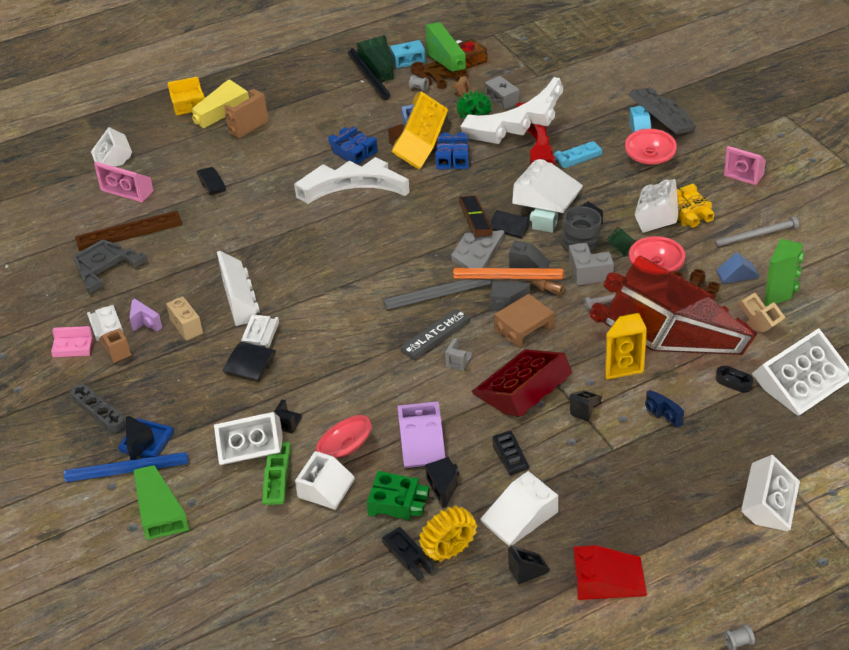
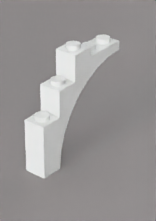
[460,77,563,144]
[294,157,410,204]

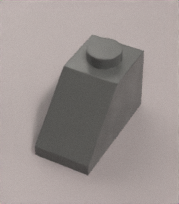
[509,241,550,268]
[490,281,530,311]

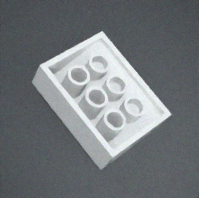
[512,159,583,213]
[752,328,849,416]

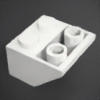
[295,451,355,510]

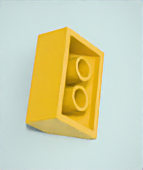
[605,313,647,380]

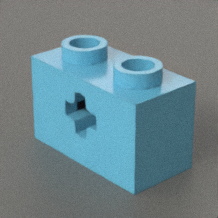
[390,40,426,69]

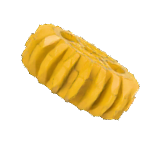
[419,506,477,562]

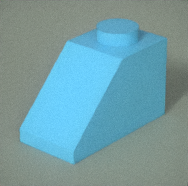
[629,106,651,133]

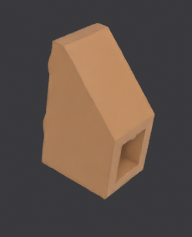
[99,328,131,363]

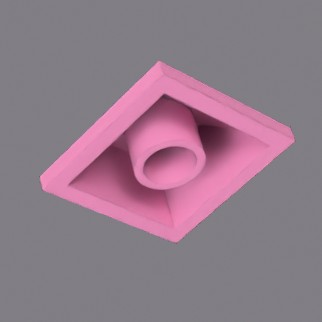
[724,146,766,185]

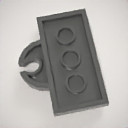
[629,87,697,134]

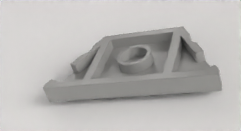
[451,230,505,268]

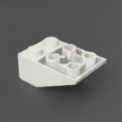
[635,179,678,233]

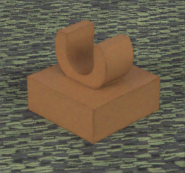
[452,76,472,97]

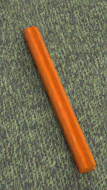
[453,268,564,280]

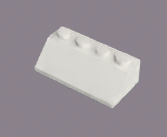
[217,251,260,326]

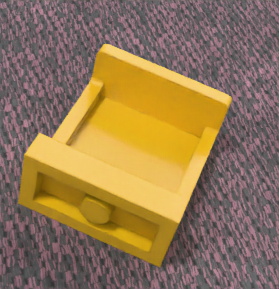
[168,77,205,115]

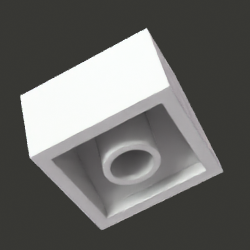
[91,127,132,167]

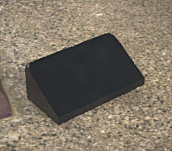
[490,210,529,238]

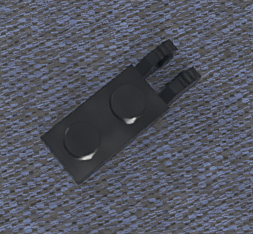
[382,527,435,581]

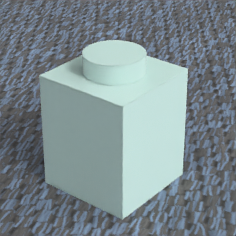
[530,208,558,233]

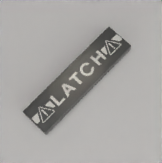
[401,309,470,360]

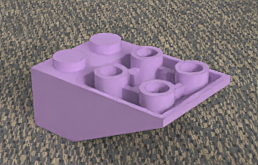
[397,401,445,468]

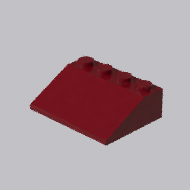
[472,349,573,417]

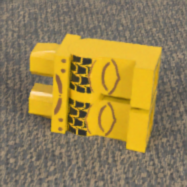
[677,183,714,228]

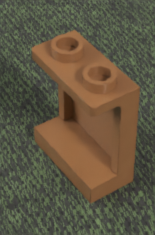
[224,89,268,138]
[494,294,554,347]

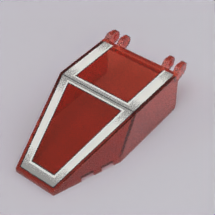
[589,255,757,355]

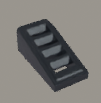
[493,430,529,475]

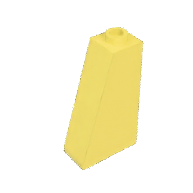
[192,79,249,128]

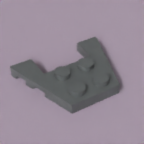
[73,239,148,294]

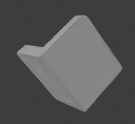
[445,338,472,371]

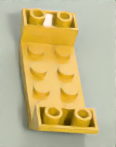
[391,91,448,170]

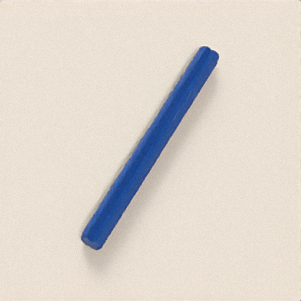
[64,452,188,482]

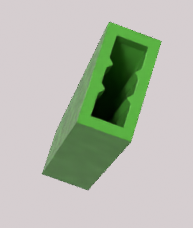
[426,22,466,71]
[134,465,189,540]

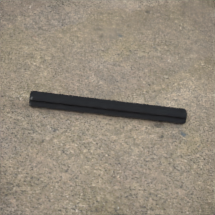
[348,48,391,100]

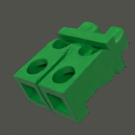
[367,471,430,521]

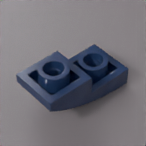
[645,390,684,428]

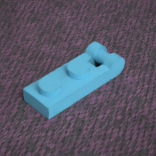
[554,141,602,168]

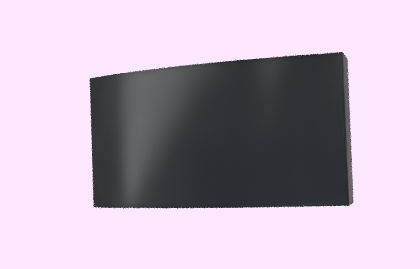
[196,167,226,195]

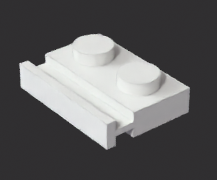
[87,305,123,341]
[241,315,279,348]

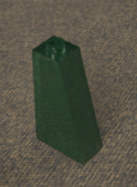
[357,35,394,82]

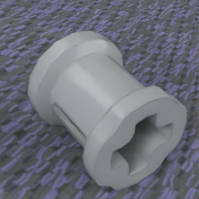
[409,75,429,92]
[723,624,755,650]

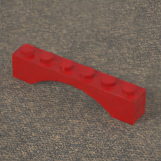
[516,102,555,165]

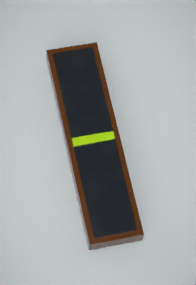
[459,195,492,237]

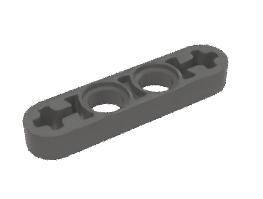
[71,384,125,433]

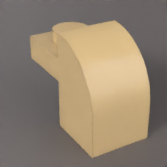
[738,293,786,332]

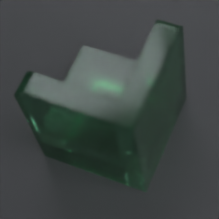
[606,226,636,255]

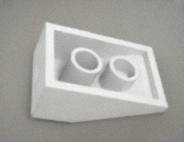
[480,471,558,547]

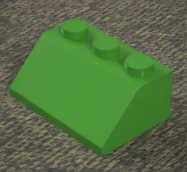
[764,238,805,306]

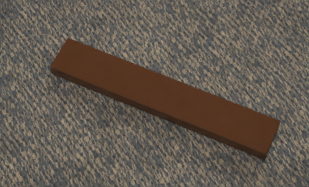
[75,210,182,251]

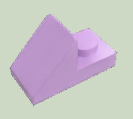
[129,299,162,332]

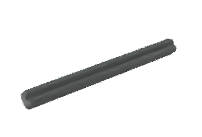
[384,279,491,310]

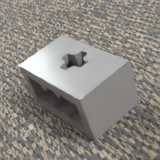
[485,76,520,110]

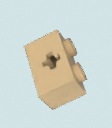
[166,296,203,341]

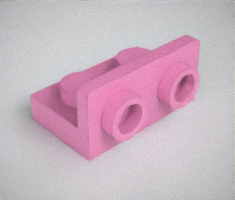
[51,326,94,357]

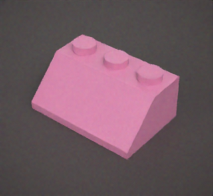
[94,162,154,202]

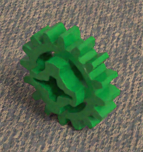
[456,90,492,120]

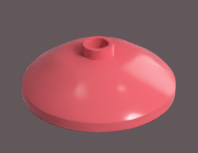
[625,129,677,165]
[629,236,685,276]
[316,415,372,459]

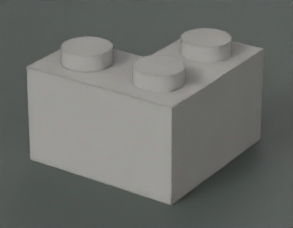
[569,243,614,285]

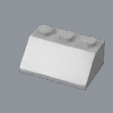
[214,412,283,466]
[741,455,800,531]

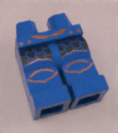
[328,126,378,165]
[435,132,469,169]

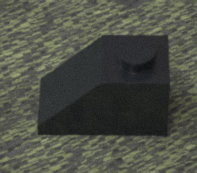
[425,457,460,508]

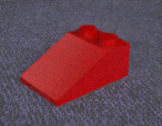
[573,545,647,600]

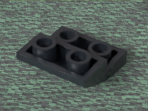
[223,341,276,383]

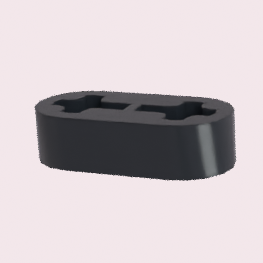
[715,366,753,393]

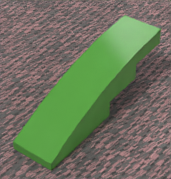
[262,442,291,505]

